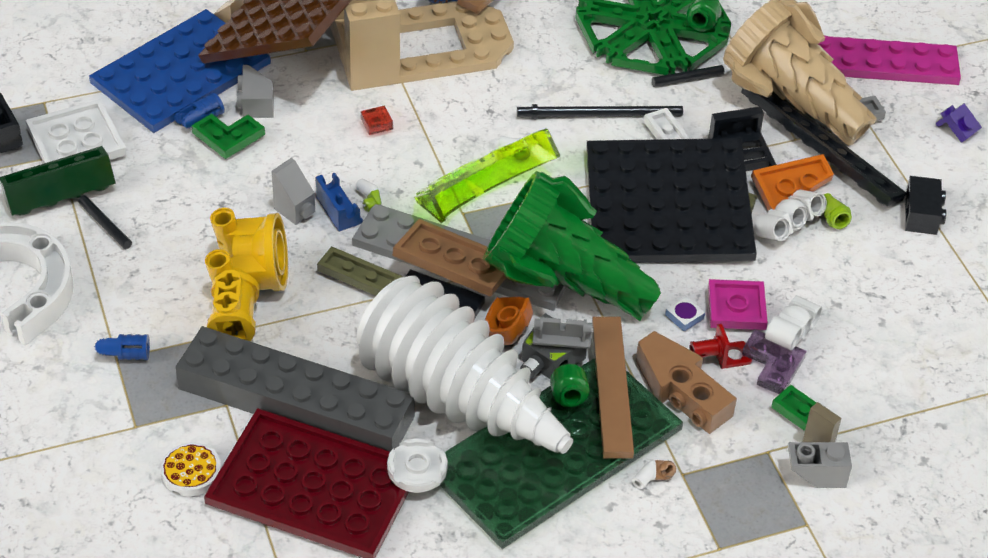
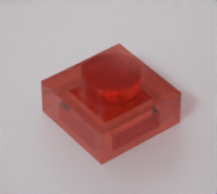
[361,105,393,135]

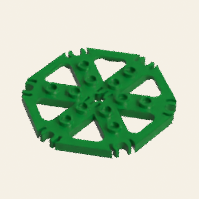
[575,0,731,75]

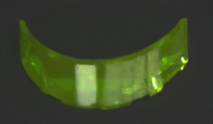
[414,128,560,223]

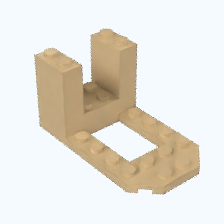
[330,0,514,91]

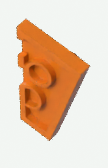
[751,154,834,210]

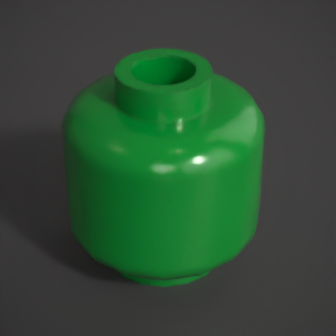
[687,0,721,32]
[550,364,590,407]

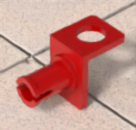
[689,323,752,369]

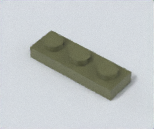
[317,246,403,296]

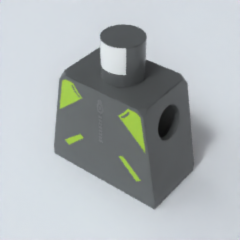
[520,313,587,379]

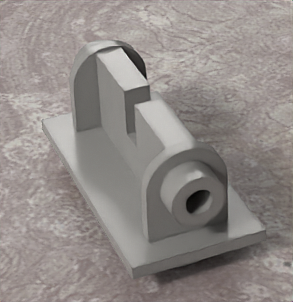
[533,316,592,349]

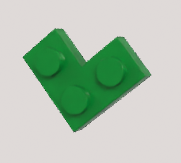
[191,113,265,159]

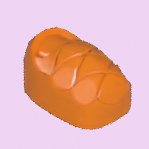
[485,297,533,345]

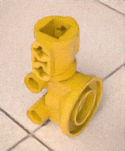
[205,207,288,341]

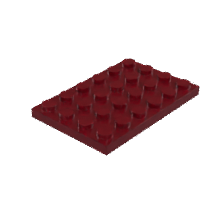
[204,408,409,558]

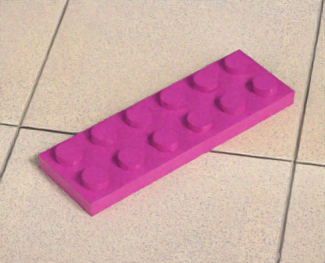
[818,35,961,85]

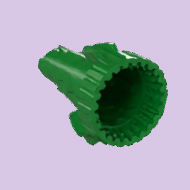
[483,171,661,321]

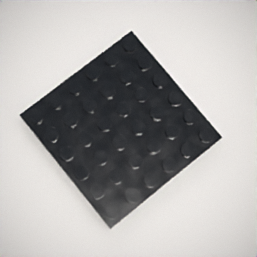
[586,138,757,263]

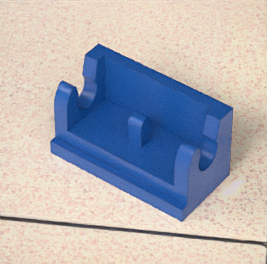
[315,173,363,232]

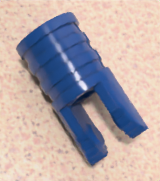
[174,92,225,129]
[94,334,150,360]

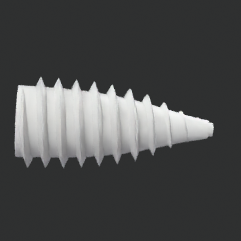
[357,276,573,454]

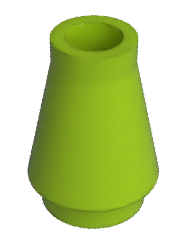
[823,193,852,229]

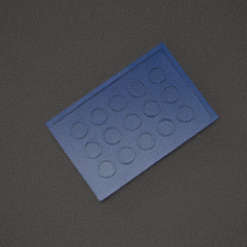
[89,9,271,133]

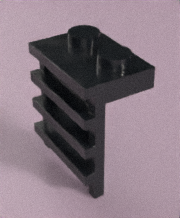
[708,106,777,171]

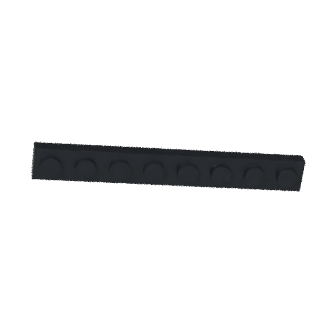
[741,88,907,206]

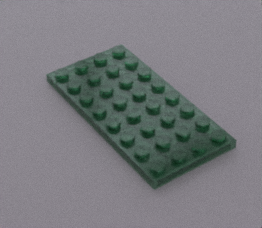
[440,358,683,549]

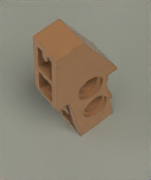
[636,331,737,434]

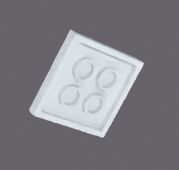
[26,99,126,163]

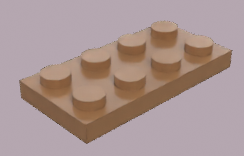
[392,219,506,297]

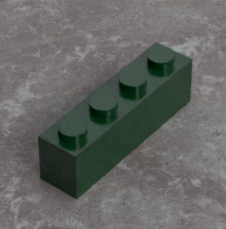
[0,146,116,216]

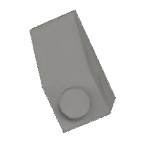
[271,158,315,225]

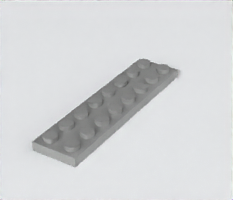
[352,204,566,311]

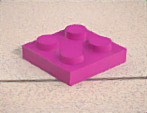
[708,279,768,330]

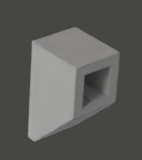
[237,65,274,118]
[788,442,852,488]

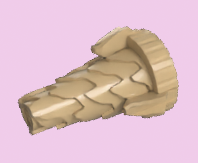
[723,0,877,146]

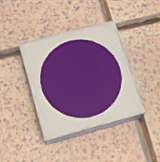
[665,296,705,331]

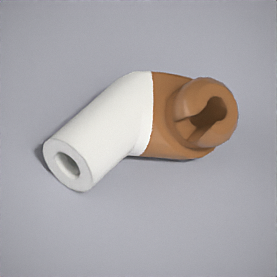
[632,460,676,489]

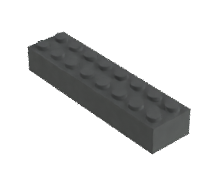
[175,326,415,452]

